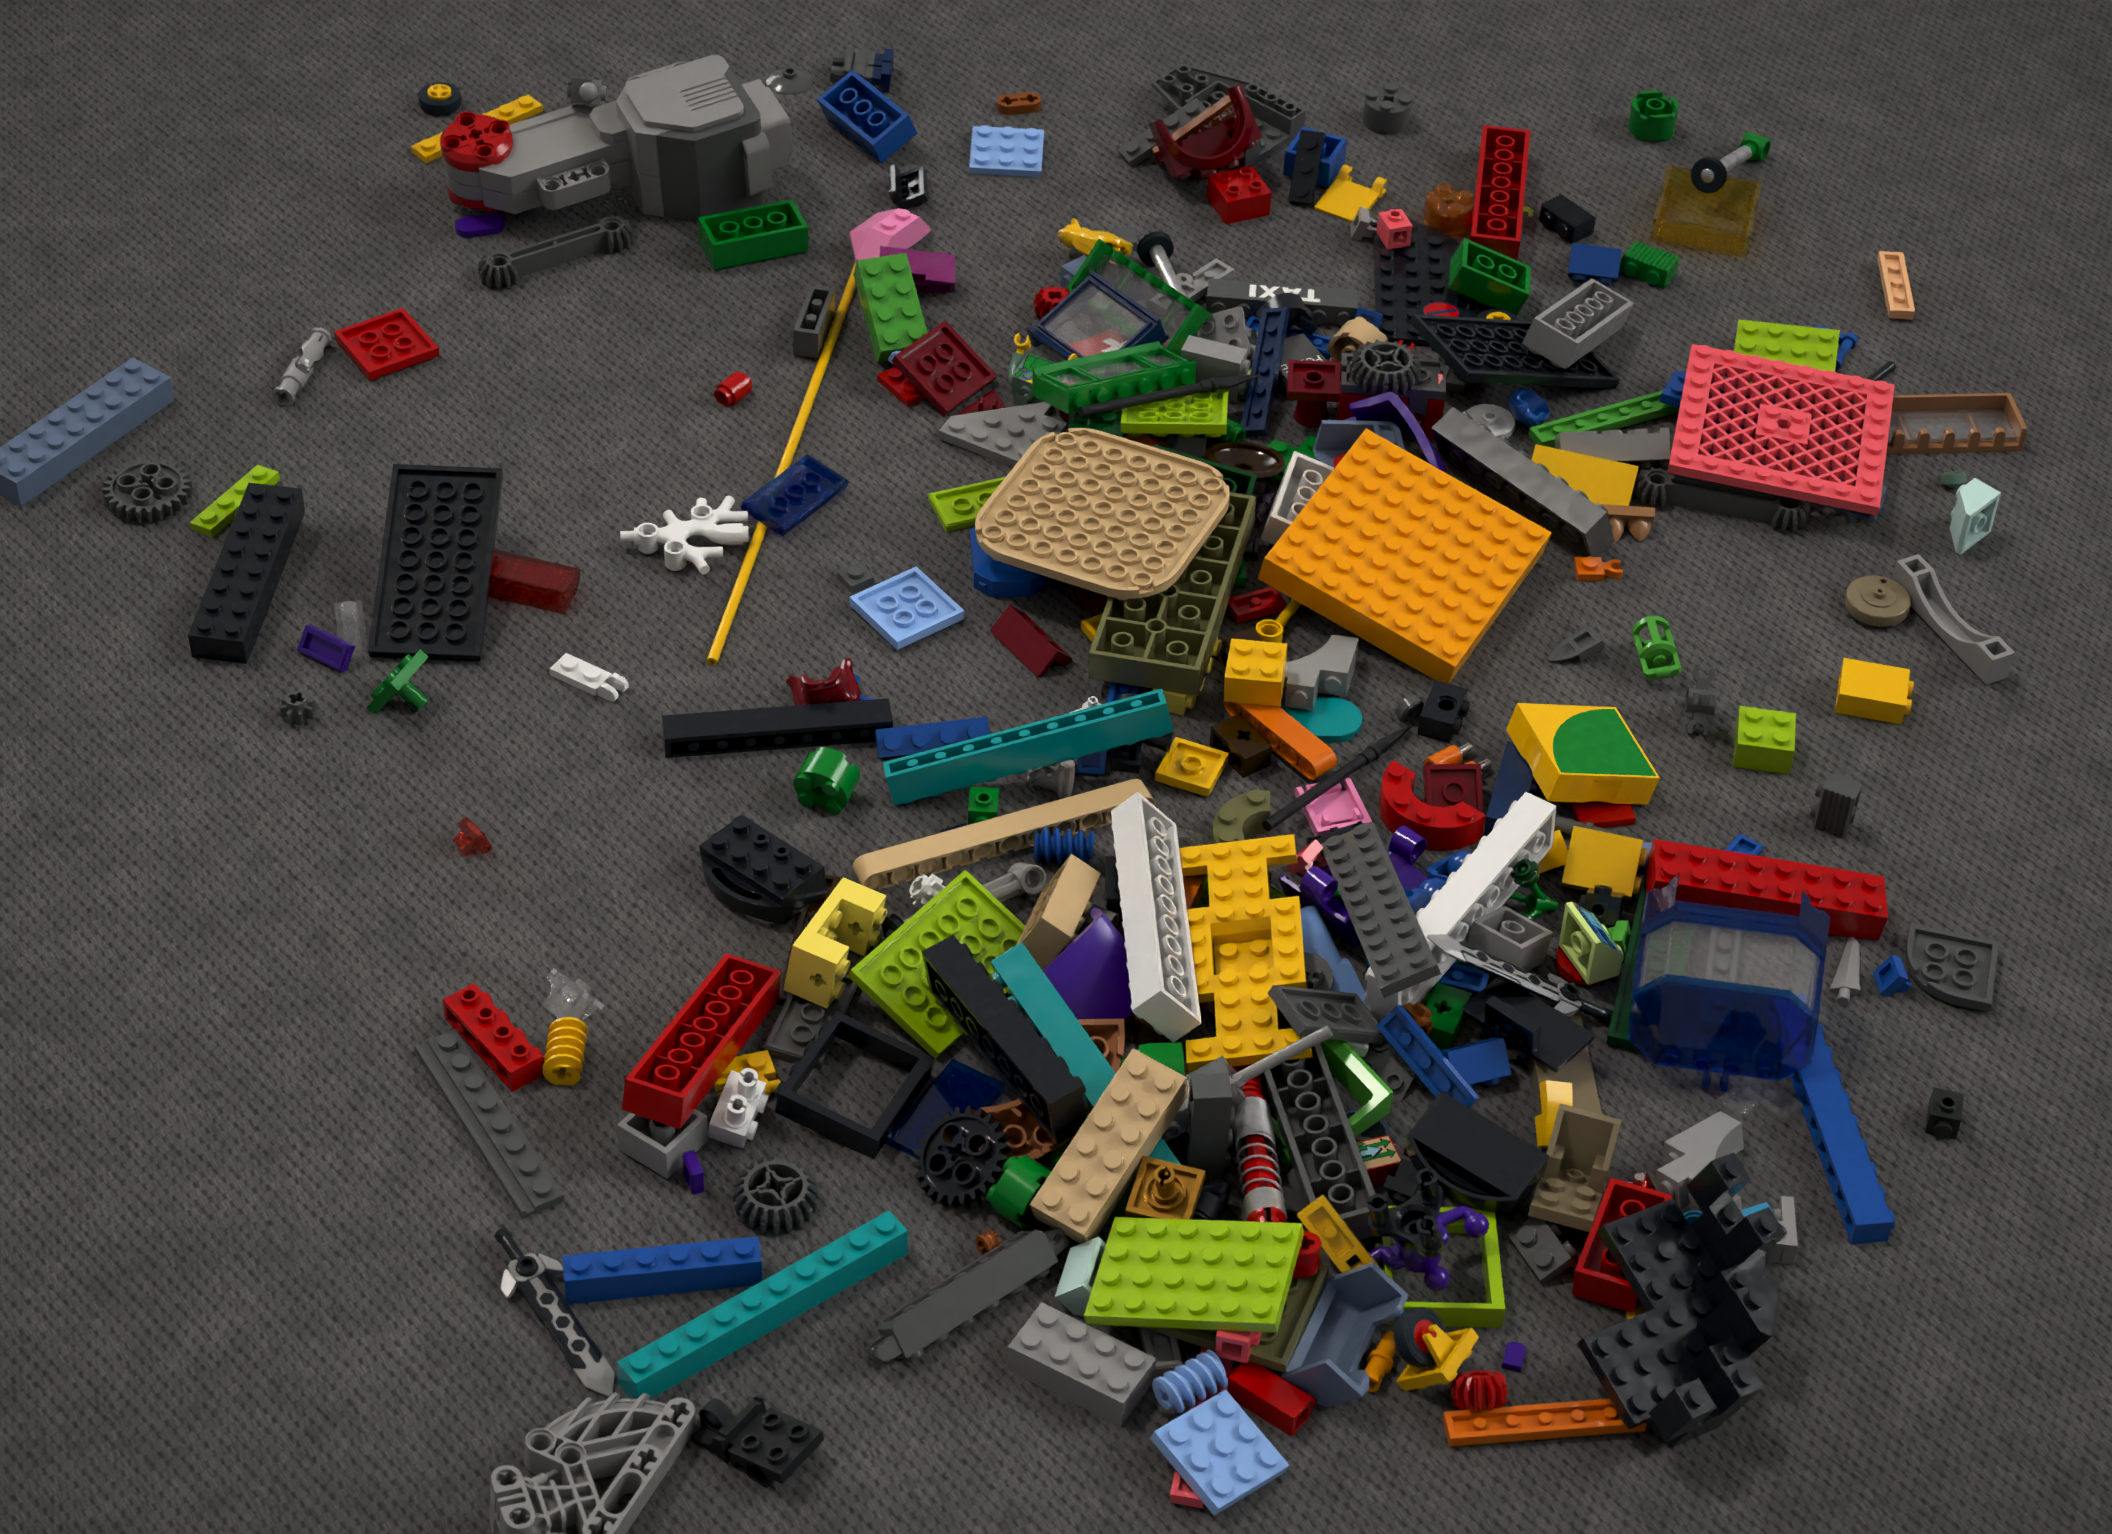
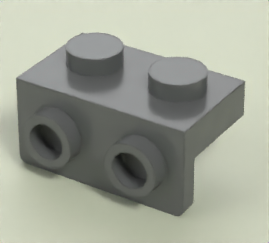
[1508,1217,1579,1284]

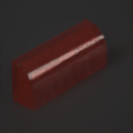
[489,549,581,614]

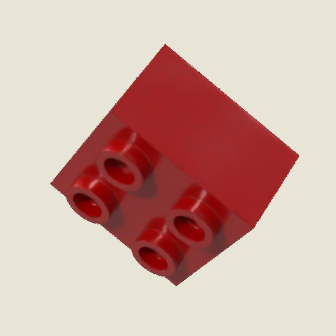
[1206,166,1272,224]

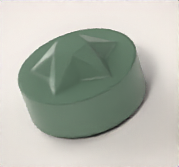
[1940,471,1967,489]

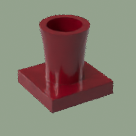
[1287,360,1340,427]

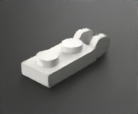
[549,653,629,702]

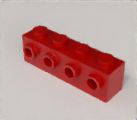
[443,983,544,1092]

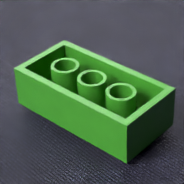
[853,253,927,364]

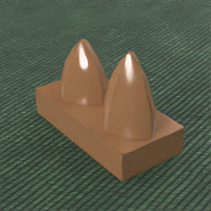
[1602,504,1655,544]

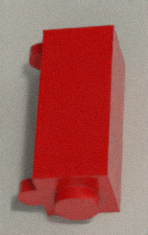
[1227,1361,1317,1437]

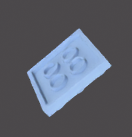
[969,125,1044,178]
[849,566,965,650]
[1150,1389,1290,1516]

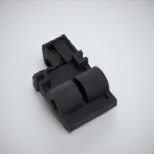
[691,1395,825,1488]

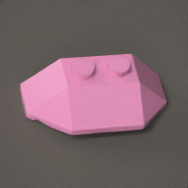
[850,208,931,263]

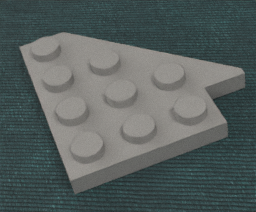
[938,402,1067,467]

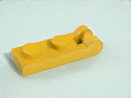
[1297,1194,1378,1273]

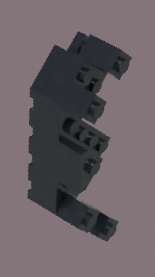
[1577,1152,1786,1448]

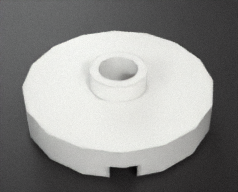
[1466,404,1515,439]

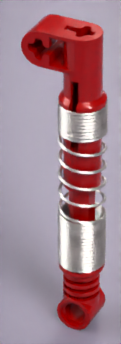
[1232,1064,1321,1278]

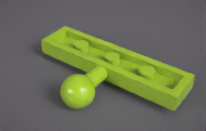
[190,465,280,538]

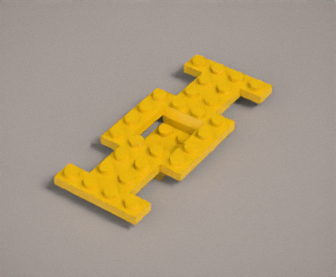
[1179,834,1312,1072]

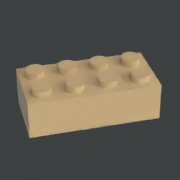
[1016,854,1101,970]

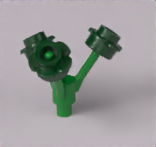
[1509,859,1558,921]

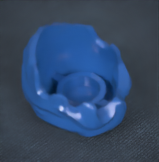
[1508,387,1551,428]

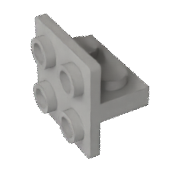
[1197,306,1257,356]

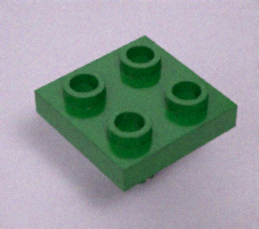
[366,649,429,714]

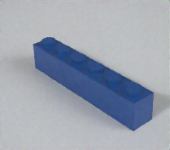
[562,1236,762,1304]

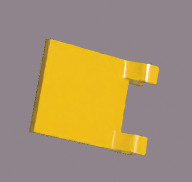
[1314,164,1387,223]

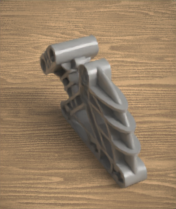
[489,1392,695,1534]

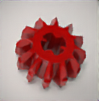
[1033,285,1074,322]
[1451,1370,1508,1411]

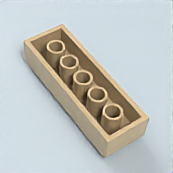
[1030,1049,1189,1244]

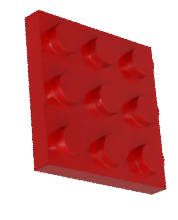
[334,308,440,380]

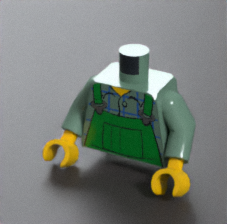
[1008,333,1078,406]

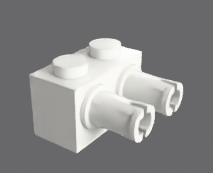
[708,1068,769,1148]

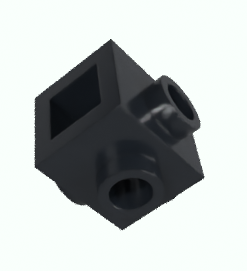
[1579,885,1625,928]

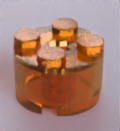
[1423,183,1474,236]

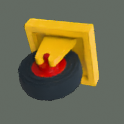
[1394,1307,1479,1391]

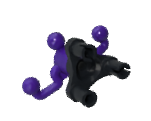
[1351,1168,1489,1292]

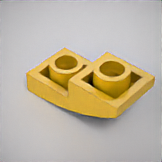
[1535,1080,1573,1148]

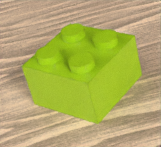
[1733,706,1796,774]

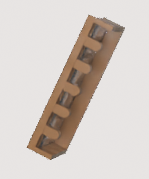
[1861,393,2027,454]

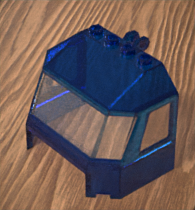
[1627,875,1830,1092]

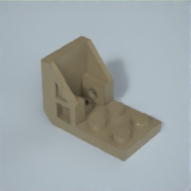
[1528,1104,1622,1232]

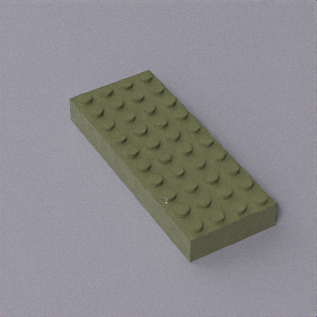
[1089,492,1256,696]

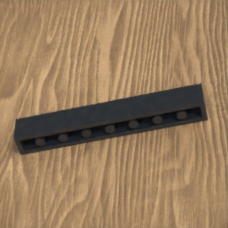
[662,698,893,758]

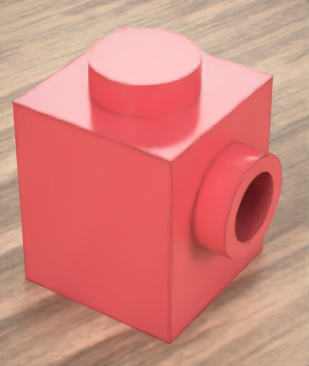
[1376,209,1412,250]
[1215,1330,1262,1363]

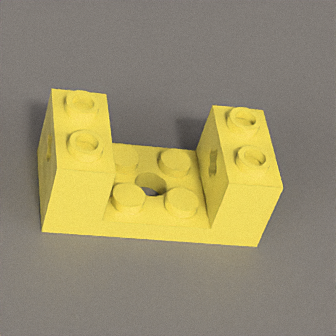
[783,877,887,1009]

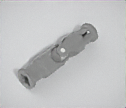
[272,327,332,406]

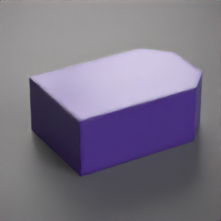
[1501,1341,1526,1373]

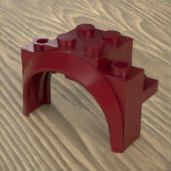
[1148,84,1263,181]

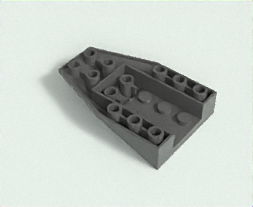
[1152,63,1306,169]

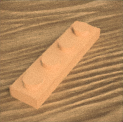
[1877,251,1915,320]

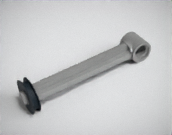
[882,862,1047,939]

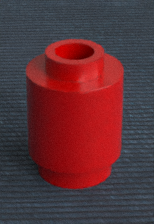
[714,371,752,407]

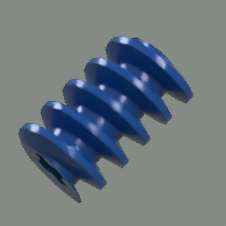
[1034,827,1095,865]

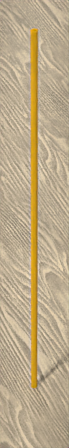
[706,263,856,665]

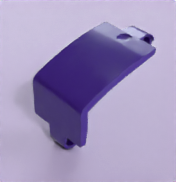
[1345,392,1450,475]
[1279,826,1428,947]
[1042,907,1133,1020]

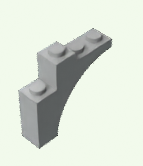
[1282,635,1359,711]
[1657,1111,1744,1213]

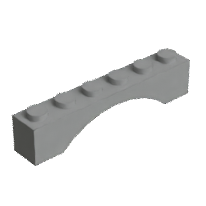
[1892,554,2015,685]

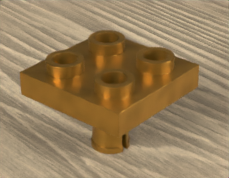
[1125,1156,1205,1220]

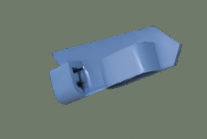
[1301,906,1366,1006]

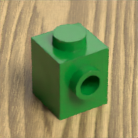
[968,787,999,825]

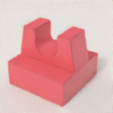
[1286,839,1327,876]

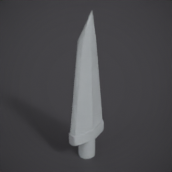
[1830,937,1861,1006]

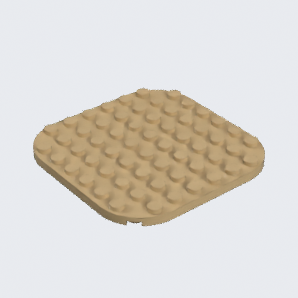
[975,428,1230,601]

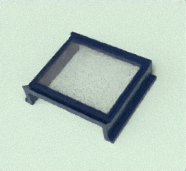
[1026,270,1169,378]

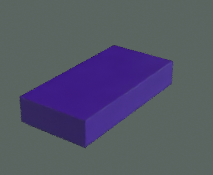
[297,625,355,672]

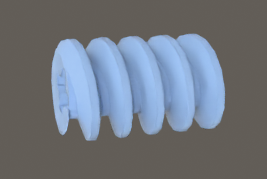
[1152,1349,1228,1413]

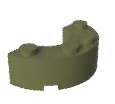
[1211,790,1272,893]

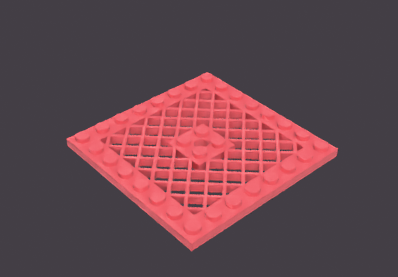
[1667,344,1895,516]

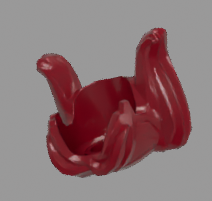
[786,658,860,705]

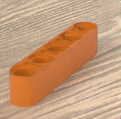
[1223,699,1337,780]

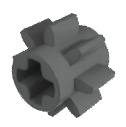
[279,691,316,725]

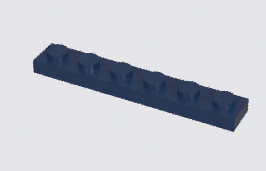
[1241,307,1290,437]

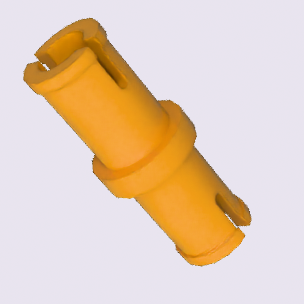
[1365,1331,1397,1392]

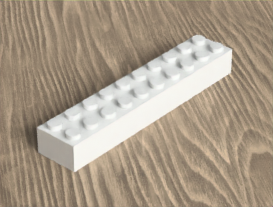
[1111,792,1201,1043]
[1364,792,1556,1021]

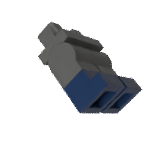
[830,47,894,93]

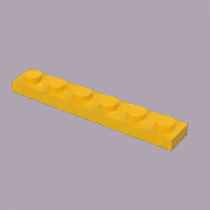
[411,95,543,163]

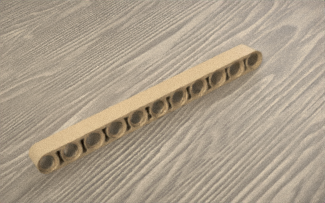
[852,779,1155,889]

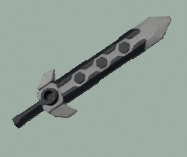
[1427,934,1613,1025]
[494,1227,615,1397]

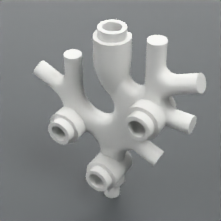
[620,496,749,574]

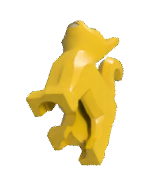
[1058,219,1133,264]

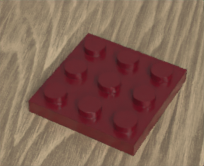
[891,320,997,417]

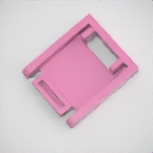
[1294,778,1372,836]

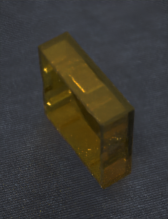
[1650,165,1763,258]

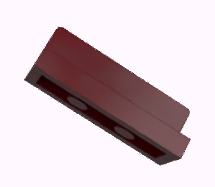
[990,605,1073,677]

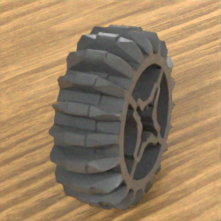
[1350,340,1421,396]
[732,1156,819,1236]

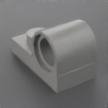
[1766,1196,1798,1265]

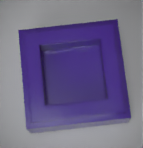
[682,1150,704,1194]

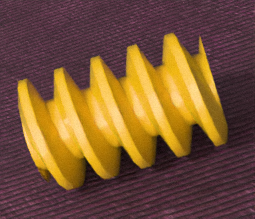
[543,1017,588,1085]

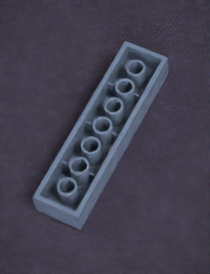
[0,357,174,506]

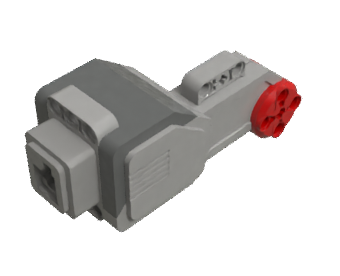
[440,55,792,222]

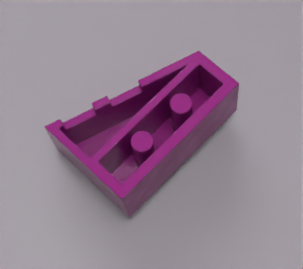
[879,246,956,292]

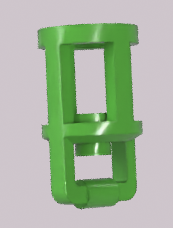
[1632,616,1682,680]

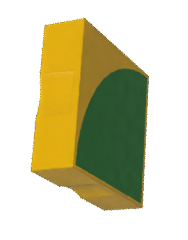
[1506,703,1660,805]

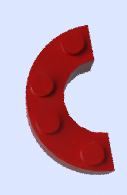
[1379,760,1486,851]

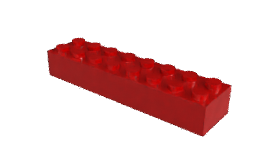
[1470,125,1530,261]
[1646,839,1888,941]
[622,953,782,1129]

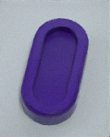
[455,213,505,238]

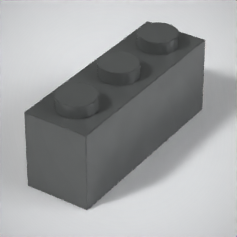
[793,285,835,358]

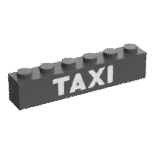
[1206,278,1358,326]

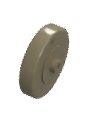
[1844,576,1911,627]

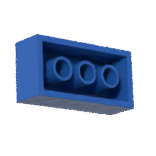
[817,70,917,163]

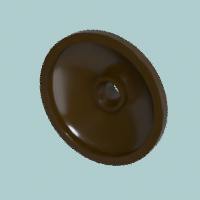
[1206,442,1285,483]

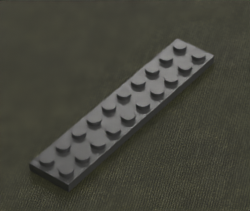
[1321,822,1441,998]

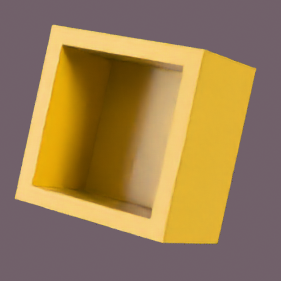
[1224,638,1287,707]

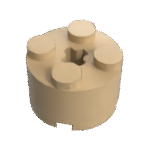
[1327,317,1387,365]

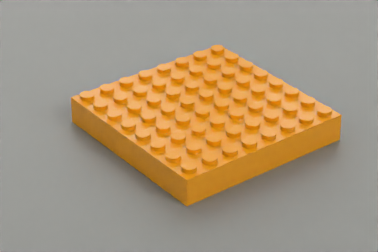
[1257,429,1552,684]

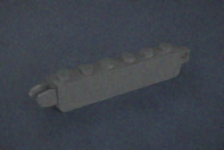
[864,1228,1069,1362]

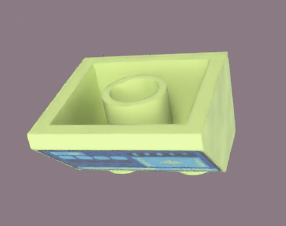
[1559,902,1624,985]

